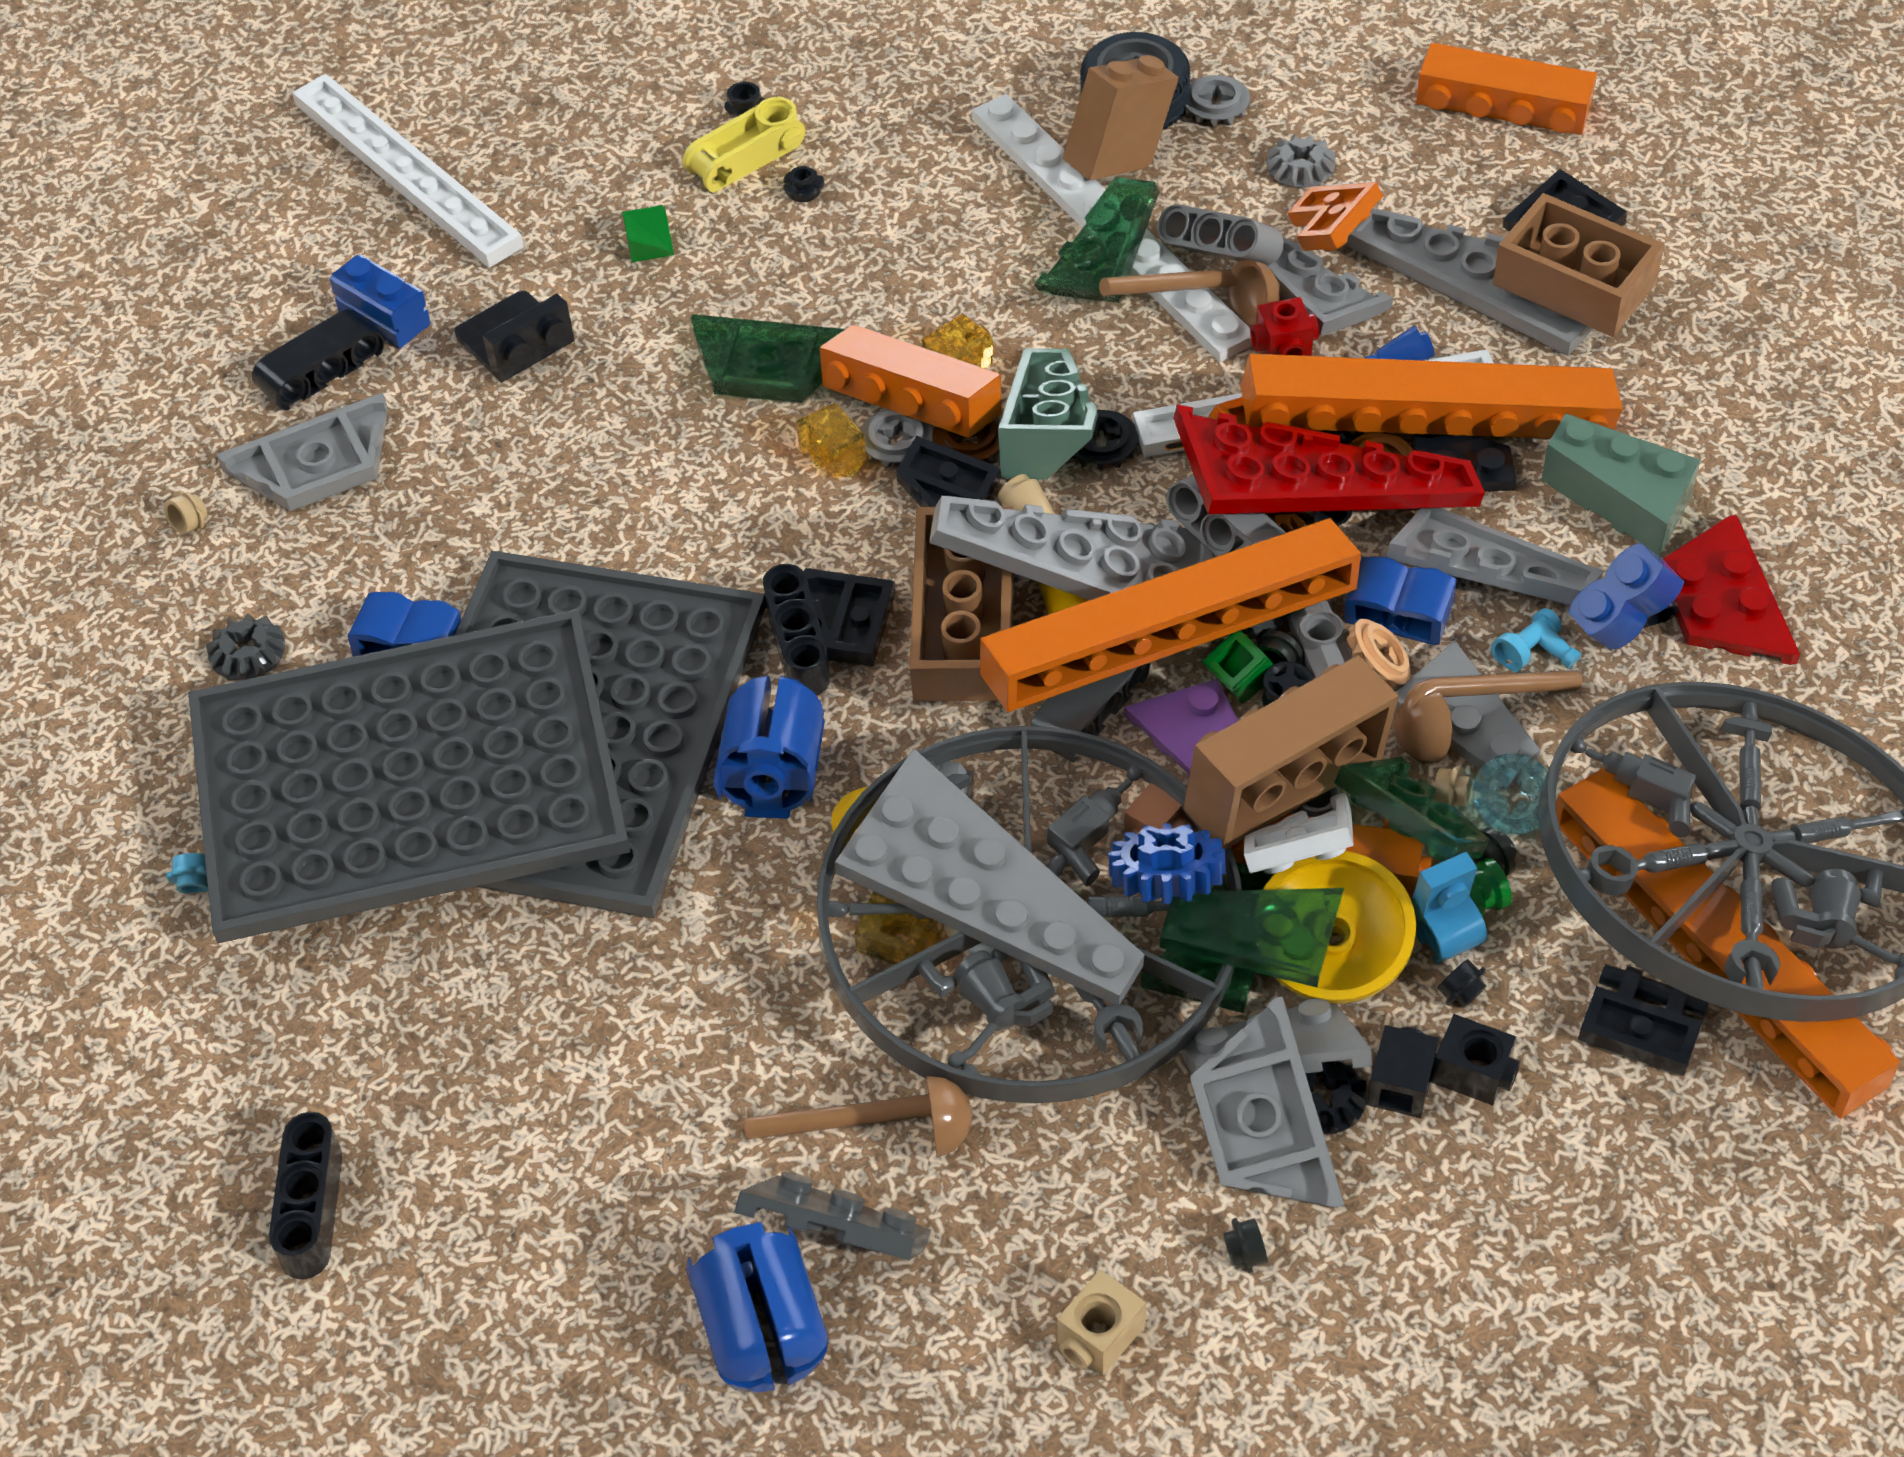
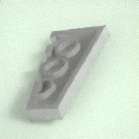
[1386,508,1604,605]

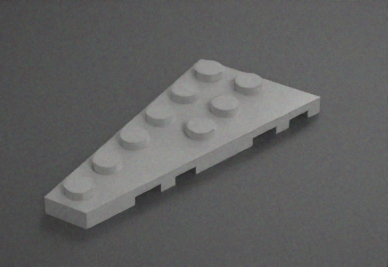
[1344,208,1593,356]
[929,495,1213,600]
[835,748,1144,1007]

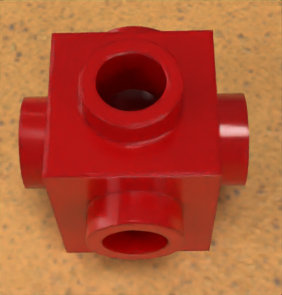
[1250,297,1319,356]

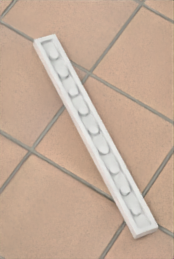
[972,94,1252,363]

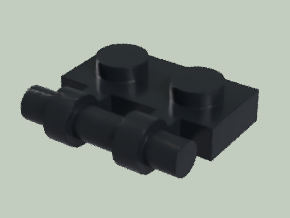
[1578,963,1709,1076]

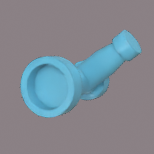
[1491,608,1582,673]

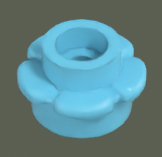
[166,853,208,893]

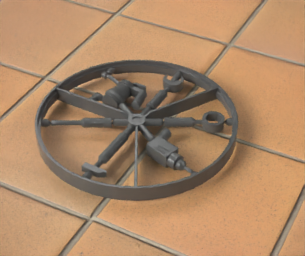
[1539,682,1904,1022]
[817,726,1243,1103]

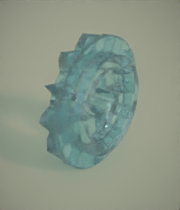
[1472,753,1548,835]

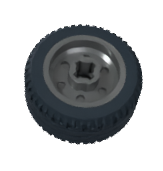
[1080,32,1190,130]

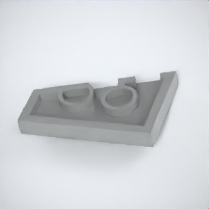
[1268,236,1394,337]
[1395,640,1540,789]
[1181,998,1373,1074]

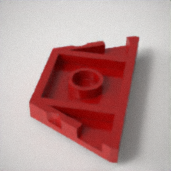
[1663,514,1800,665]

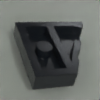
[896,436,1001,507]

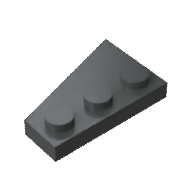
[734,1172,931,1260]

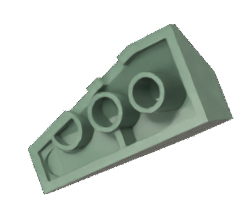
[998,348,1098,480]

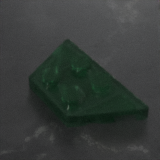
[691,314,845,403]

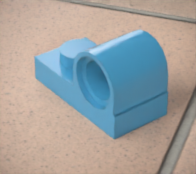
[1412,852,1487,964]

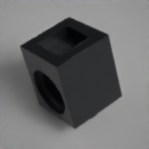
[1430,1014,1521,1106]
[1367,1025,1439,1118]

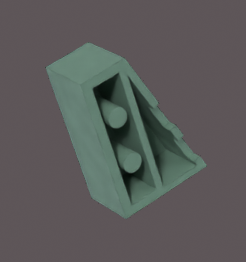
[1541,413,1701,557]

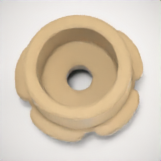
[164,490,207,535]
[1434,765,1472,815]

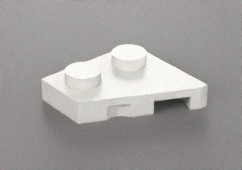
[1244,792,1354,874]

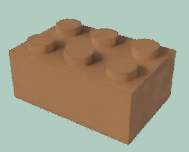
[1493,193,1665,337]

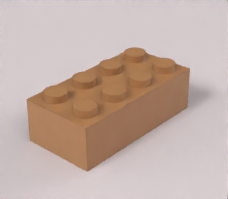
[909,506,1014,701]
[1183,655,1399,850]

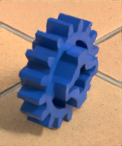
[1108,823,1226,904]

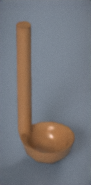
[1099,259,1280,326]
[1394,670,1582,763]
[744,1075,973,1158]

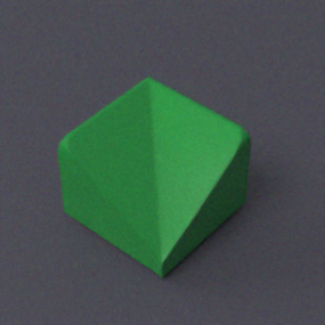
[622,205,674,262]
[1202,630,1274,704]

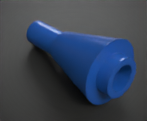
[1364,325,1435,361]

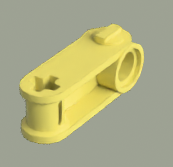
[682,97,805,193]

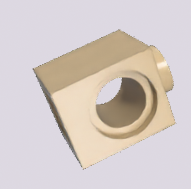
[1057,1269,1146,1376]

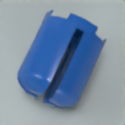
[713,676,825,819]
[686,1222,828,1393]

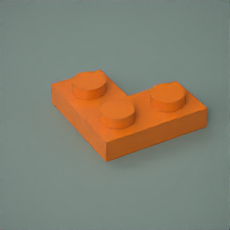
[1287,182,1383,252]

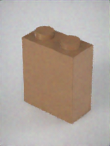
[1062,55,1179,181]

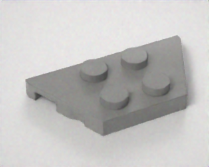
[217,393,388,511]
[1190,996,1345,1208]

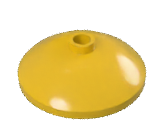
[1254,851,1416,1004]

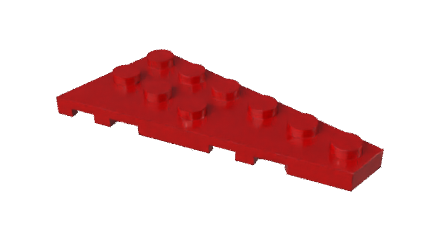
[1173,404,1485,514]

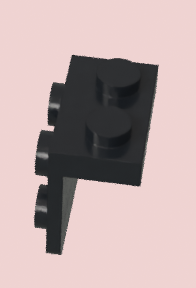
[454,291,575,383]

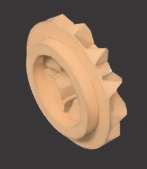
[1346,619,1411,689]

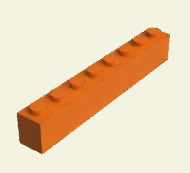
[1240,354,1623,439]
[980,518,1361,713]
[1556,767,1900,1119]

